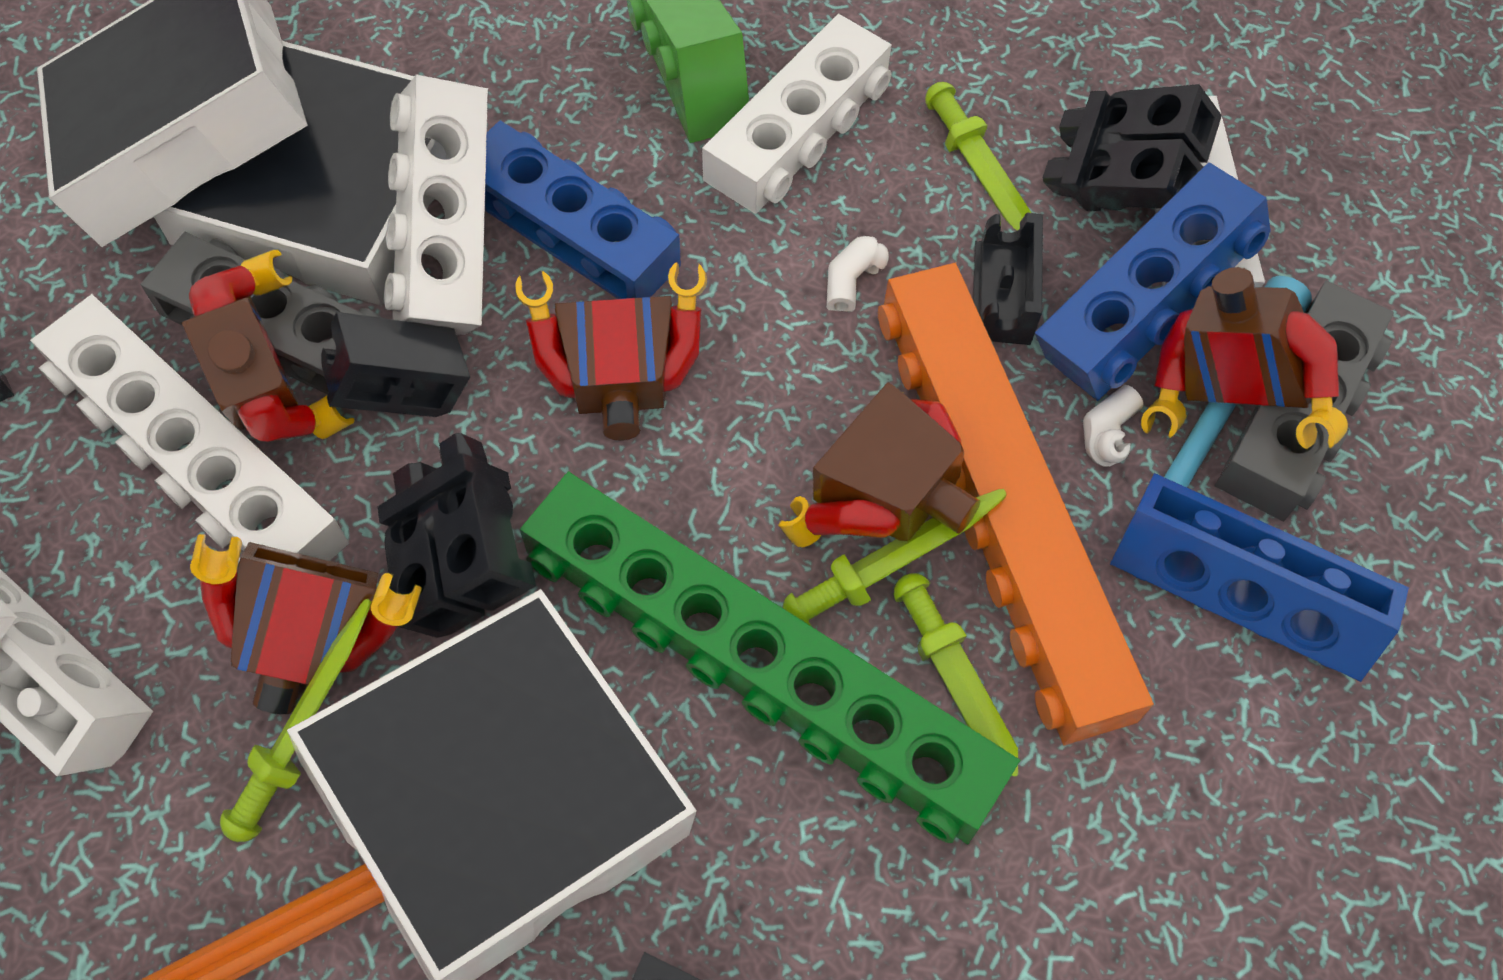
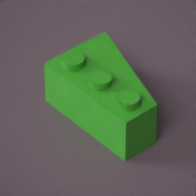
[627,0,749,143]

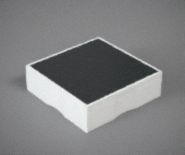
[37,0,308,247]
[154,41,446,306]
[287,589,697,980]

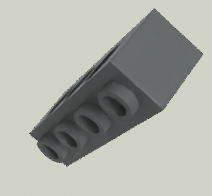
[140,232,382,395]
[1215,280,1394,522]

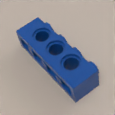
[485,120,681,299]
[1035,162,1271,401]
[1110,473,1409,682]

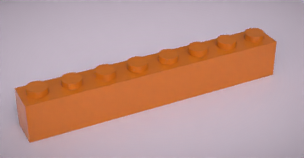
[878,262,1154,746]

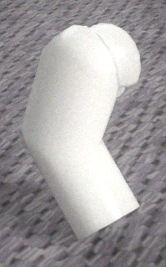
[826,236,889,312]
[1083,385,1143,467]

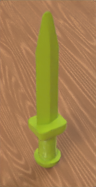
[925,82,1032,230]
[782,489,1007,626]
[894,573,1018,777]
[220,599,371,842]

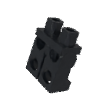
[1042,84,1222,211]
[377,433,536,638]

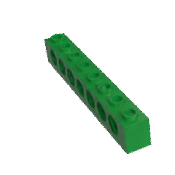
[519,471,1021,845]

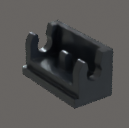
[973,213,1043,345]
[321,312,470,417]

